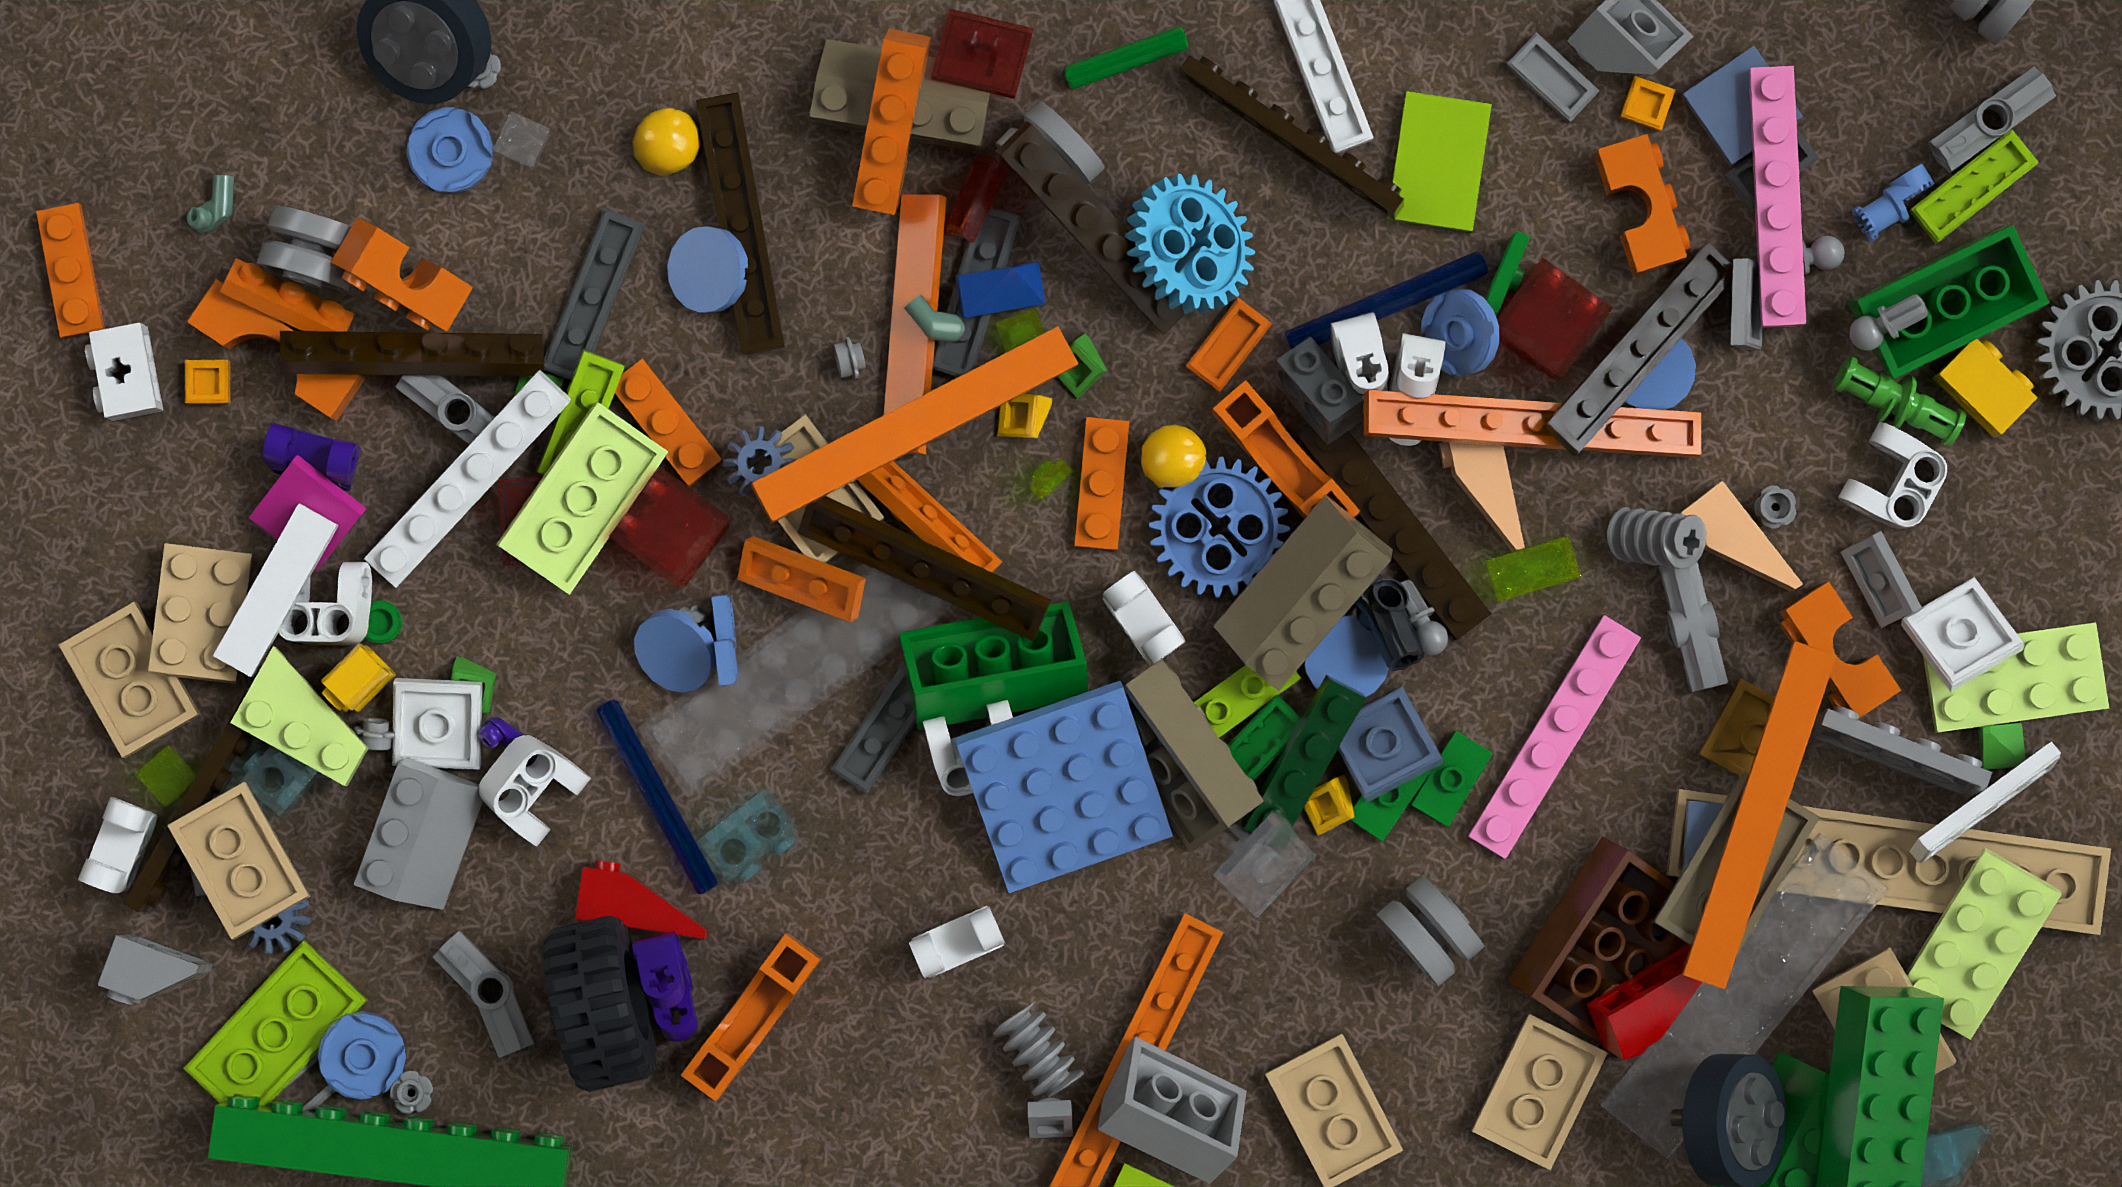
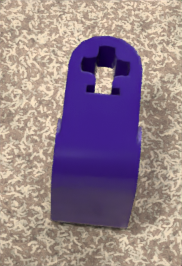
[262,423,361,491]
[632,931,698,1042]

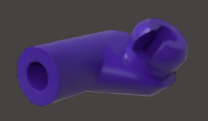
[478,717,537,766]

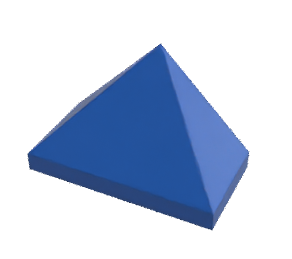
[955,261,1045,318]

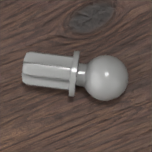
[1802,236,1845,275]
[1849,295,1928,351]
[1401,580,1448,656]

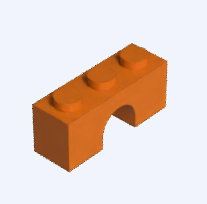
[1594,134,1691,277]
[331,217,473,332]
[1780,581,1902,719]

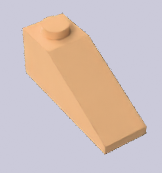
[1438,442,1525,552]
[1680,481,1803,591]

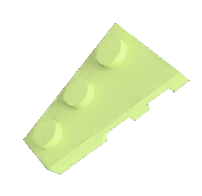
[230,646,368,786]

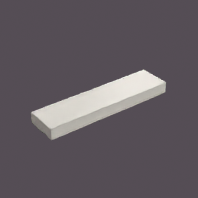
[1273,0,1374,154]
[213,503,339,677]
[1910,741,2061,863]

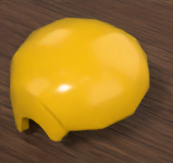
[632,108,701,177]
[1141,424,1206,488]

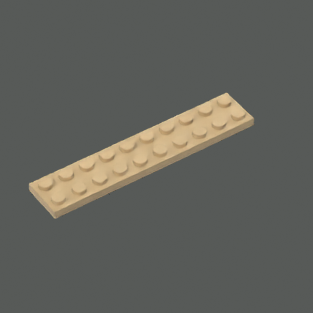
[1666,789,2111,935]

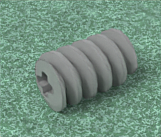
[1607,507,1707,569]
[993,1001,1084,1099]

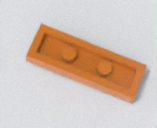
[36,203,105,339]
[220,258,355,332]
[615,358,723,487]
[1074,417,1130,551]
[737,536,866,622]

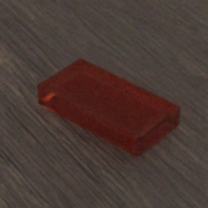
[944,154,1010,243]

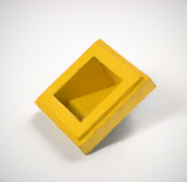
[997,394,1052,438]
[1304,775,1355,836]

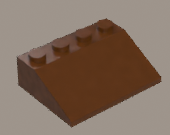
[1507,836,1688,1045]

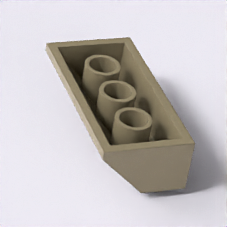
[809,39,996,153]
[1214,494,1393,691]
[1123,659,1264,853]

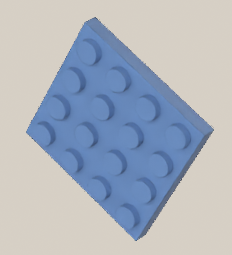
[954,681,1173,893]

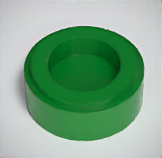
[365,600,403,644]

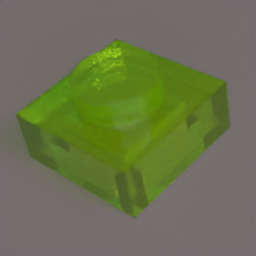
[995,308,1045,353]
[1029,458,1073,503]
[135,745,197,807]

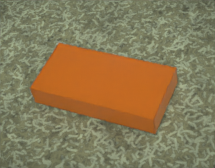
[1186,298,1272,393]

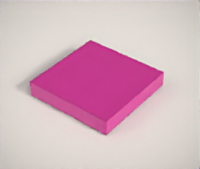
[249,455,367,571]

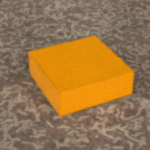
[1620,76,1675,132]
[185,360,230,404]

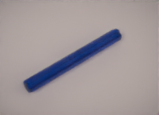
[1285,251,1488,350]
[597,699,718,895]

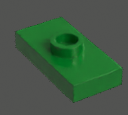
[1485,231,1531,317]
[1228,694,1302,782]
[1410,731,1493,828]
[1350,770,1432,842]

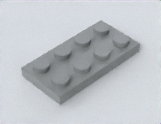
[1810,706,1992,798]

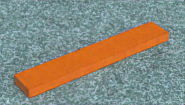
[884,194,947,454]

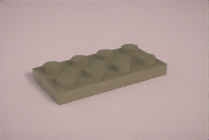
[1653,771,1820,957]

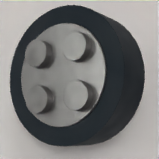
[357,0,491,104]
[1670,1054,1787,1187]

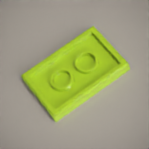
[1386,91,1492,233]

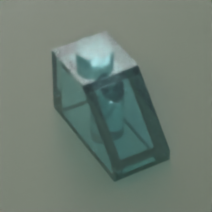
[1921,1121,1991,1187]

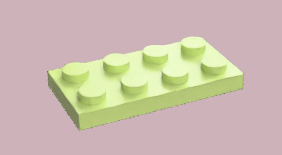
[496,401,668,595]
[1923,623,2109,733]
[1906,847,2062,1040]

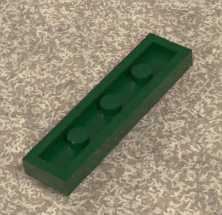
[1240,675,1367,847]

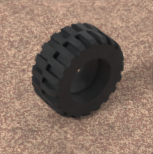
[542,915,657,1092]

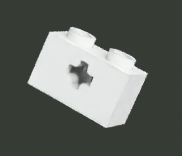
[85,323,163,421]

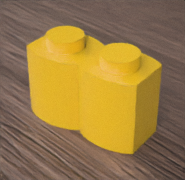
[321,643,396,712]

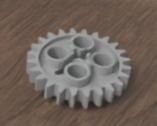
[2034,280,2122,421]

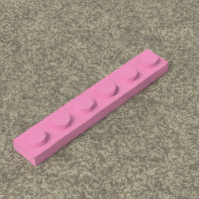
[1748,66,1806,328]
[1468,615,1641,859]

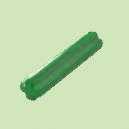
[1064,27,1188,89]

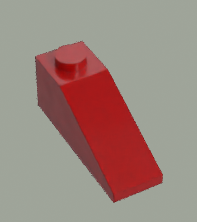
[575,860,709,939]
[1587,944,1702,1061]

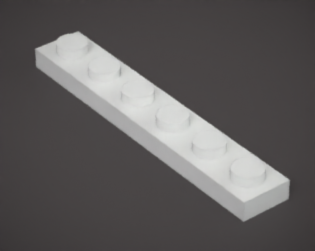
[364,370,572,588]

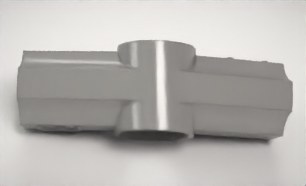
[433,931,535,1058]

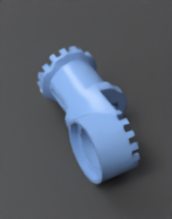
[1852,164,1935,242]

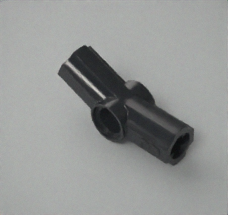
[1355,574,1424,671]

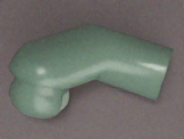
[187,175,234,233]
[904,295,965,342]

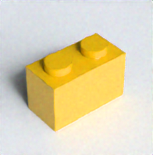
[1932,339,2038,438]

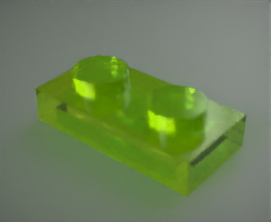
[1485,536,1581,603]

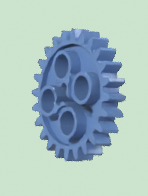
[1149,457,1290,598]

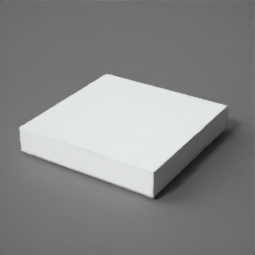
[1901,577,2025,692]
[392,678,482,770]

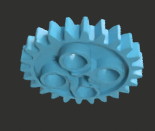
[1125,174,1255,314]

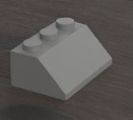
[354,757,483,910]
[1098,1036,1247,1184]

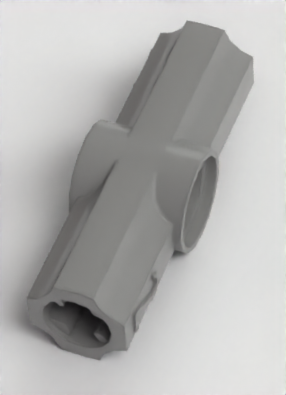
[1928,66,2056,173]
[395,375,495,445]
[1659,563,1728,692]

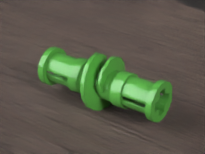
[1833,355,1967,446]

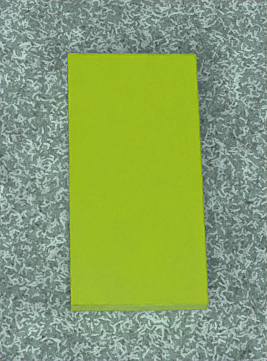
[183,941,368,1106]

